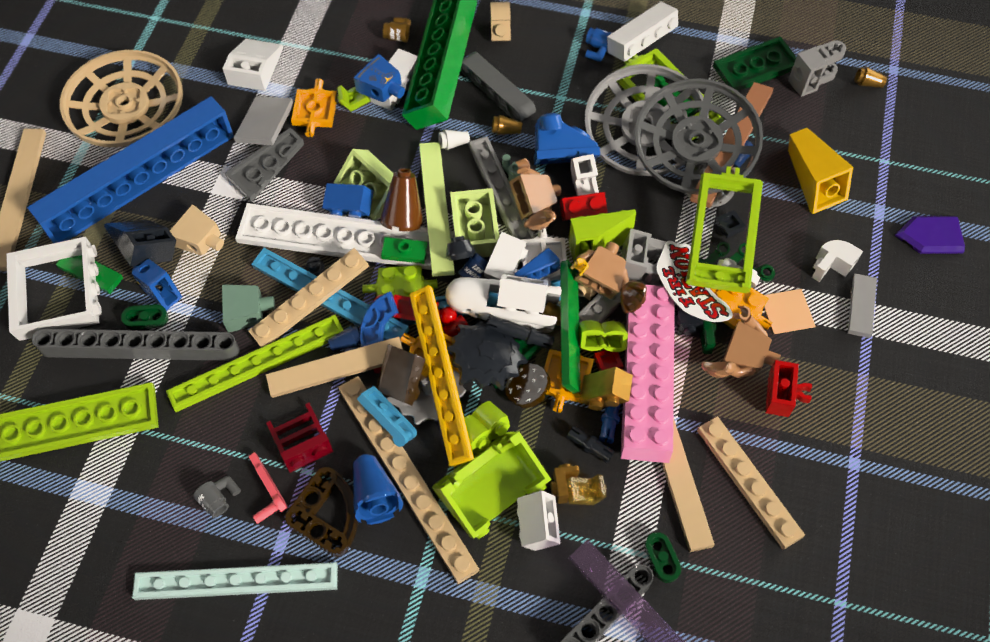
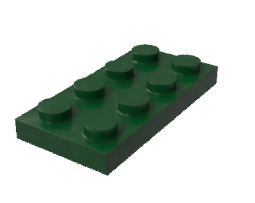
[713,36,796,91]

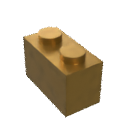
[580,367,633,411]

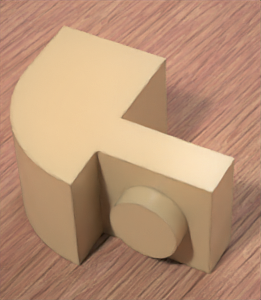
[490,2,511,41]

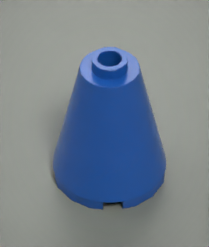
[353,454,403,524]

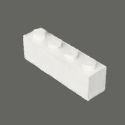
[607,2,678,62]

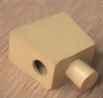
[170,205,224,256]

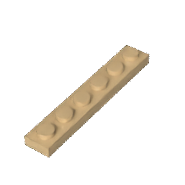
[248,248,369,347]
[697,416,805,550]

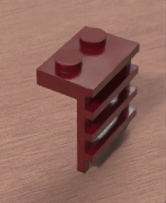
[266,403,333,473]

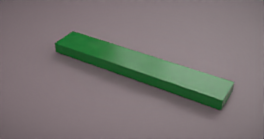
[560,260,580,394]

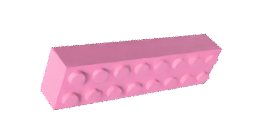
[621,285,675,463]

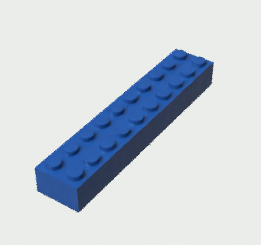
[27,96,234,244]

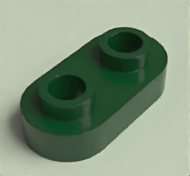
[121,304,169,330]
[644,532,681,583]

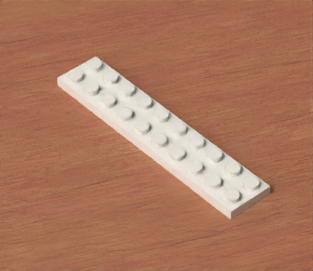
[235,203,455,270]

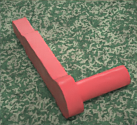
[249,452,288,524]

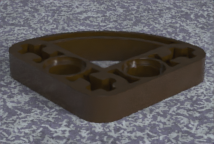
[285,467,358,557]

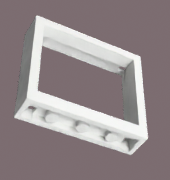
[6,237,102,341]

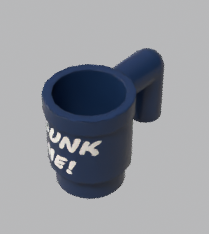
[458,253,488,278]

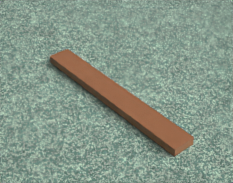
[690,82,773,208]

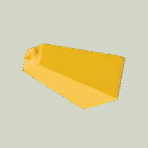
[788,128,853,214]

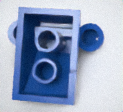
[533,113,600,165]

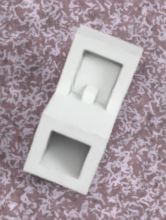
[570,154,599,196]
[812,240,863,282]

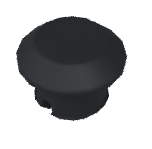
[305,257,325,276]

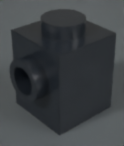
[674,304,703,336]

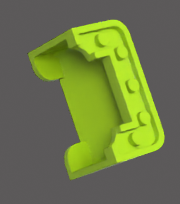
[432,431,551,539]

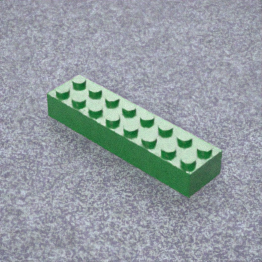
[402,0,477,130]

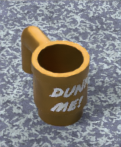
[383,17,411,42]

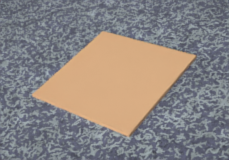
[764,289,816,334]

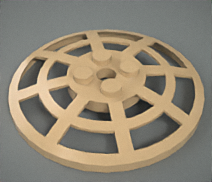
[60,50,183,147]

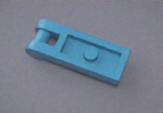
[357,386,417,447]

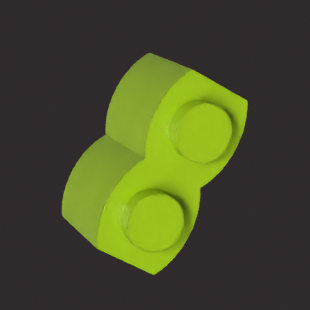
[579,320,628,352]
[464,401,510,454]

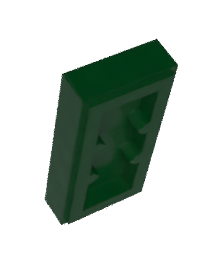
[699,320,716,354]

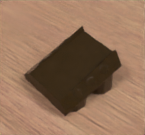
[376,344,429,406]

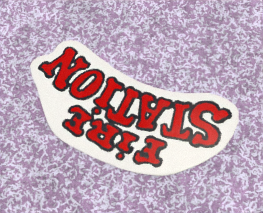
[657,241,733,322]

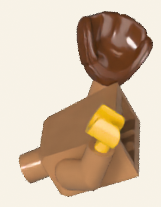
[570,242,647,313]

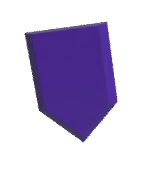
[895,216,965,254]

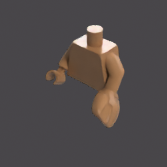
[509,158,561,230]
[701,305,781,378]

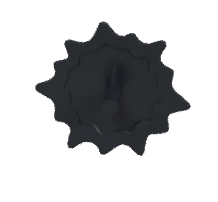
[447,320,528,390]

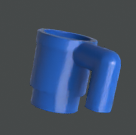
[585,28,613,61]

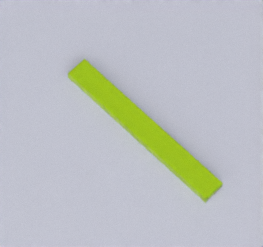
[166,315,343,412]

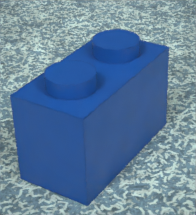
[322,183,374,218]

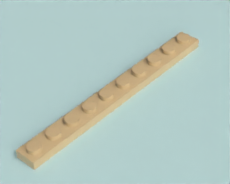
[338,376,479,584]

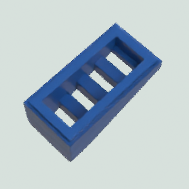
[514,248,560,279]

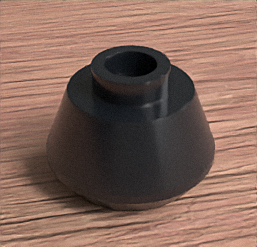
[446,236,476,261]

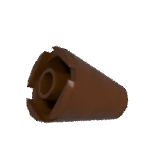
[380,168,423,232]

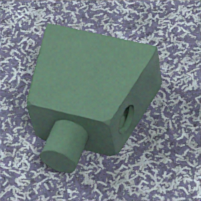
[222,285,275,332]

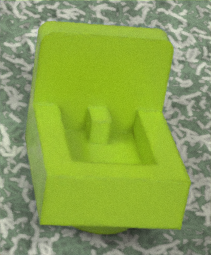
[337,86,371,112]

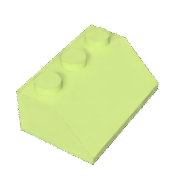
[334,149,394,221]
[450,188,499,258]

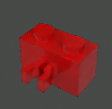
[559,192,608,221]
[765,360,812,417]

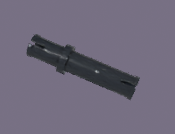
[485,314,554,350]

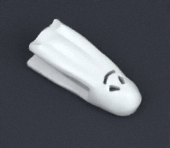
[445,277,561,334]

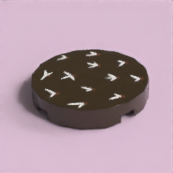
[506,364,551,408]

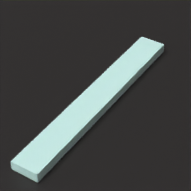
[132,562,338,600]

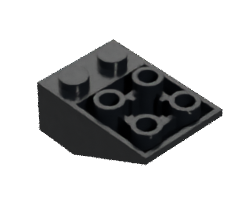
[104,219,176,267]

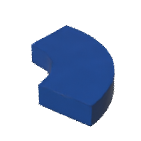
[360,291,399,347]

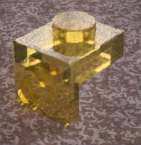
[566,474,606,505]

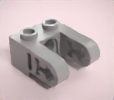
[788,41,846,97]
[621,229,666,286]

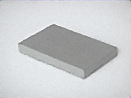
[234,96,294,145]

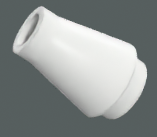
[438,130,470,150]

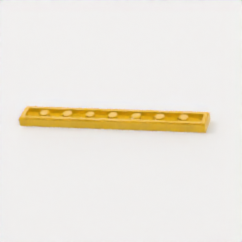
[409,285,474,467]

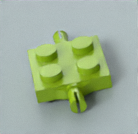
[362,265,438,297]

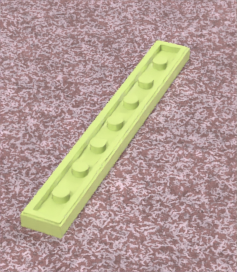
[419,142,454,277]

